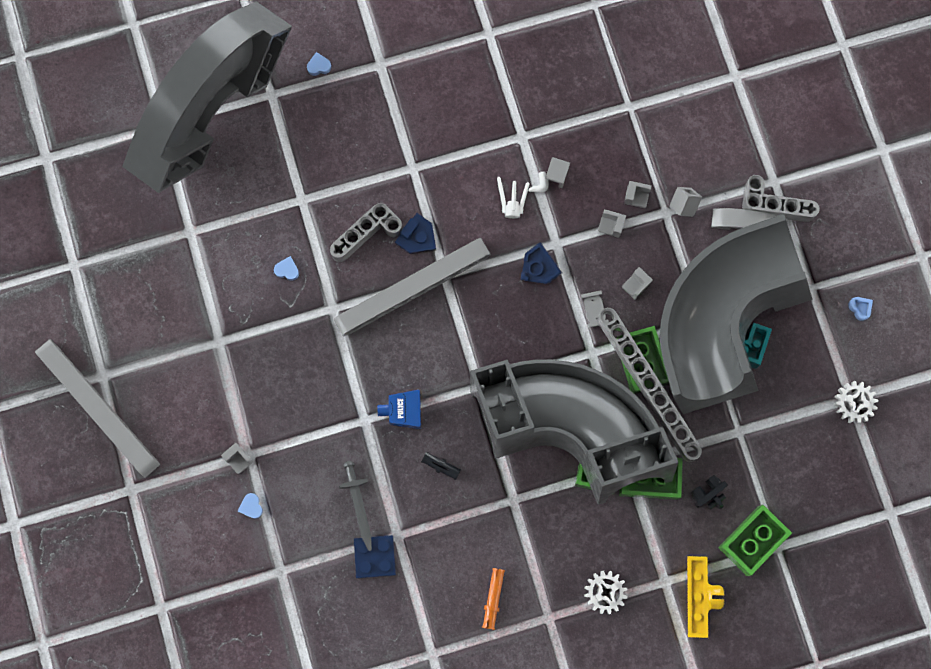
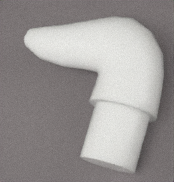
[528,172,549,193]

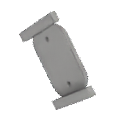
[581,290,609,328]

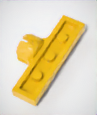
[687,556,724,638]

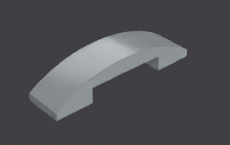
[711,208,788,230]

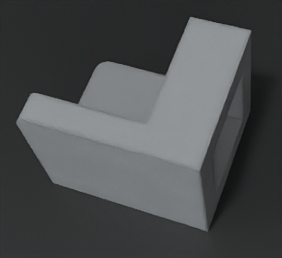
[546,157,570,188]
[624,181,652,208]
[670,187,702,217]
[598,209,626,238]
[622,267,653,299]
[221,443,253,474]

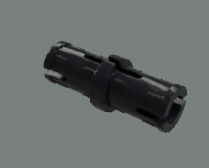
[421,452,461,480]

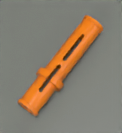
[482,568,505,630]

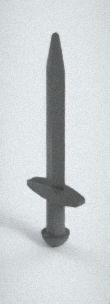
[339,461,372,551]

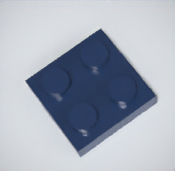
[354,535,396,578]

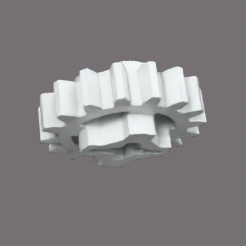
[834,381,878,424]
[584,571,628,614]

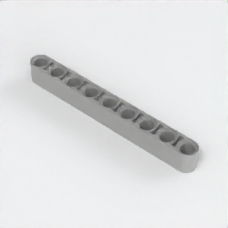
[334,238,491,337]
[598,308,702,462]
[35,339,160,478]

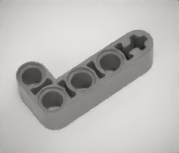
[742,175,820,222]
[330,203,402,262]

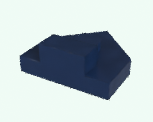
[395,213,436,254]
[520,242,563,284]

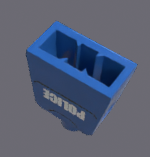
[377,390,421,429]

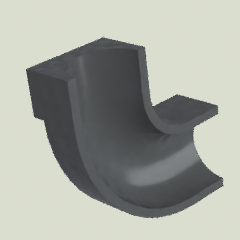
[122,1,292,193]
[660,214,813,414]
[470,360,678,505]

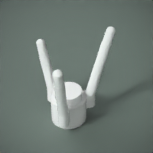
[497,177,529,219]

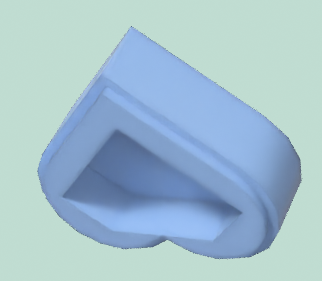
[307,52,331,76]
[274,256,299,281]
[848,297,873,321]
[238,493,263,519]

